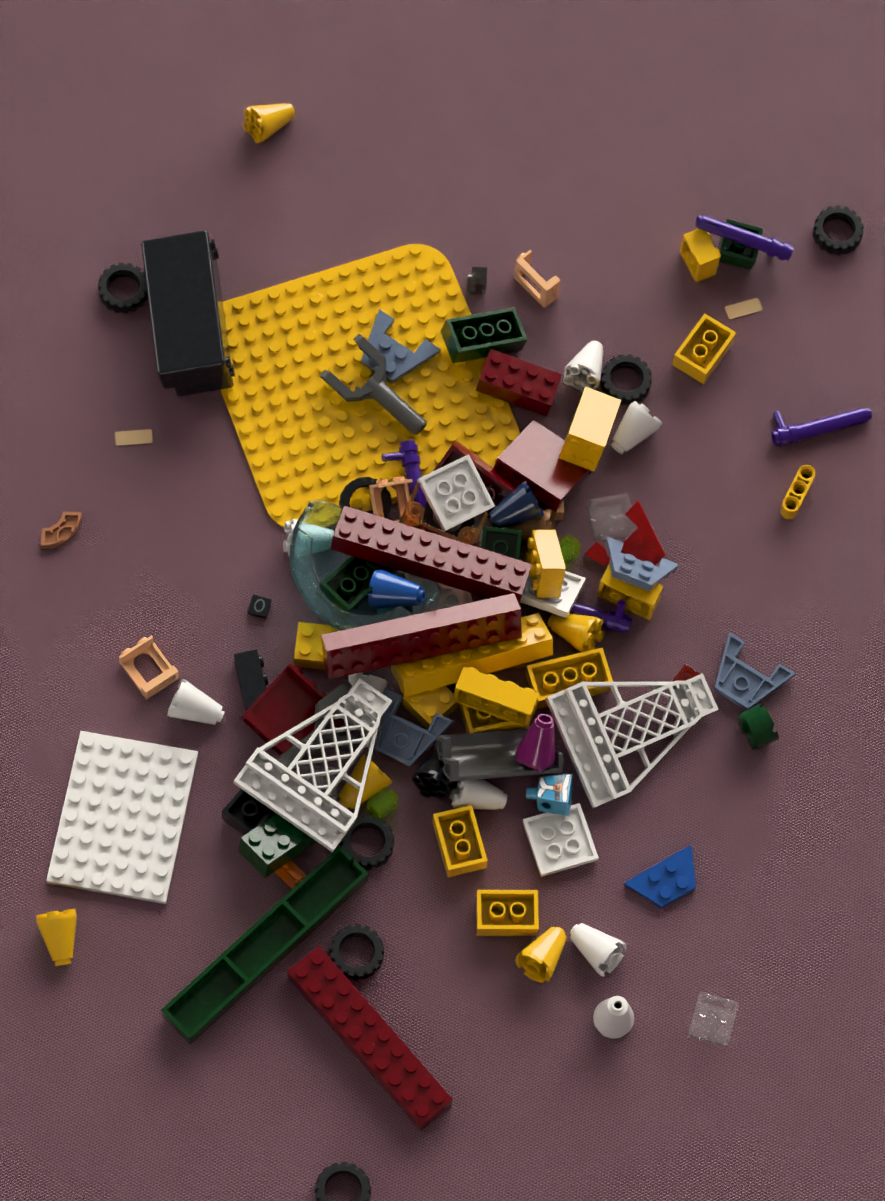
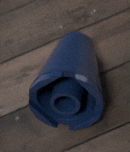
[488,481,544,528]

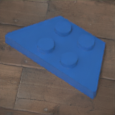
[624,845,696,909]

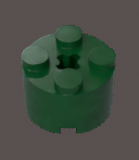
[738,703,779,750]

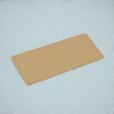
[725,298,763,319]
[115,429,153,446]

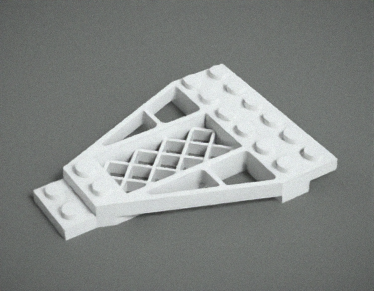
[545,673,719,808]
[233,678,392,852]

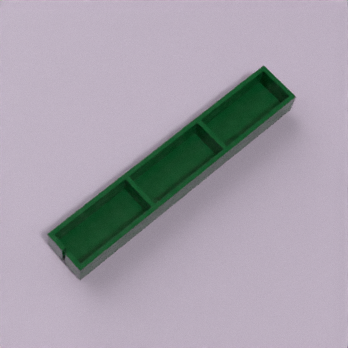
[161,846,368,1045]

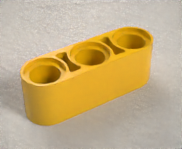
[780,465,815,519]

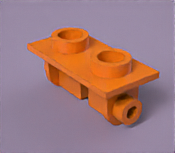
[275,860,307,889]

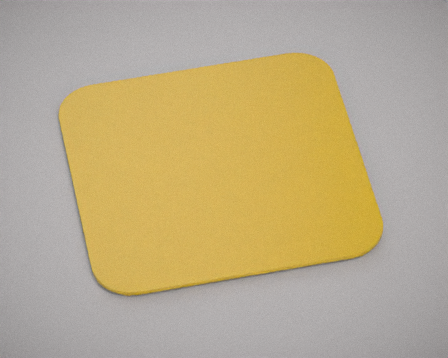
[220,244,520,528]

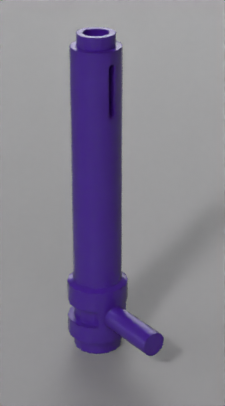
[695,215,793,261]
[771,407,872,447]
[381,440,426,530]
[532,600,633,634]

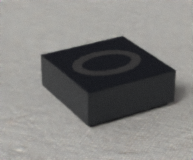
[247,594,272,619]

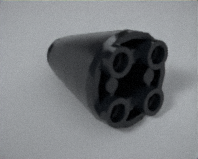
[412,750,452,799]

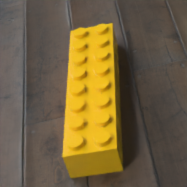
[391,613,553,697]

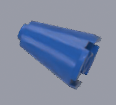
[368,570,426,609]

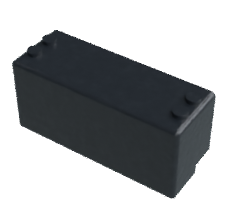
[141,230,235,397]

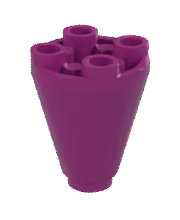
[516,714,556,772]

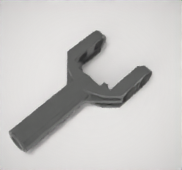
[319,334,427,436]
[276,680,384,771]

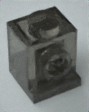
[467,267,487,295]

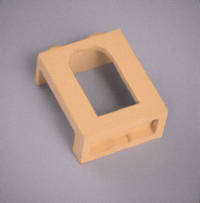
[514,250,561,308]
[369,476,419,526]
[119,635,179,700]

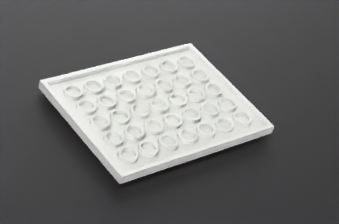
[46,731,198,904]

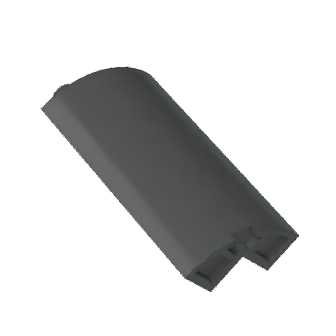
[436,728,565,781]

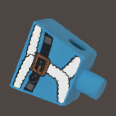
[526,774,573,816]

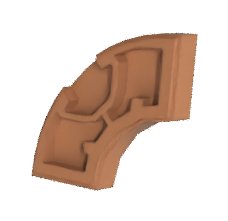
[40,512,83,549]

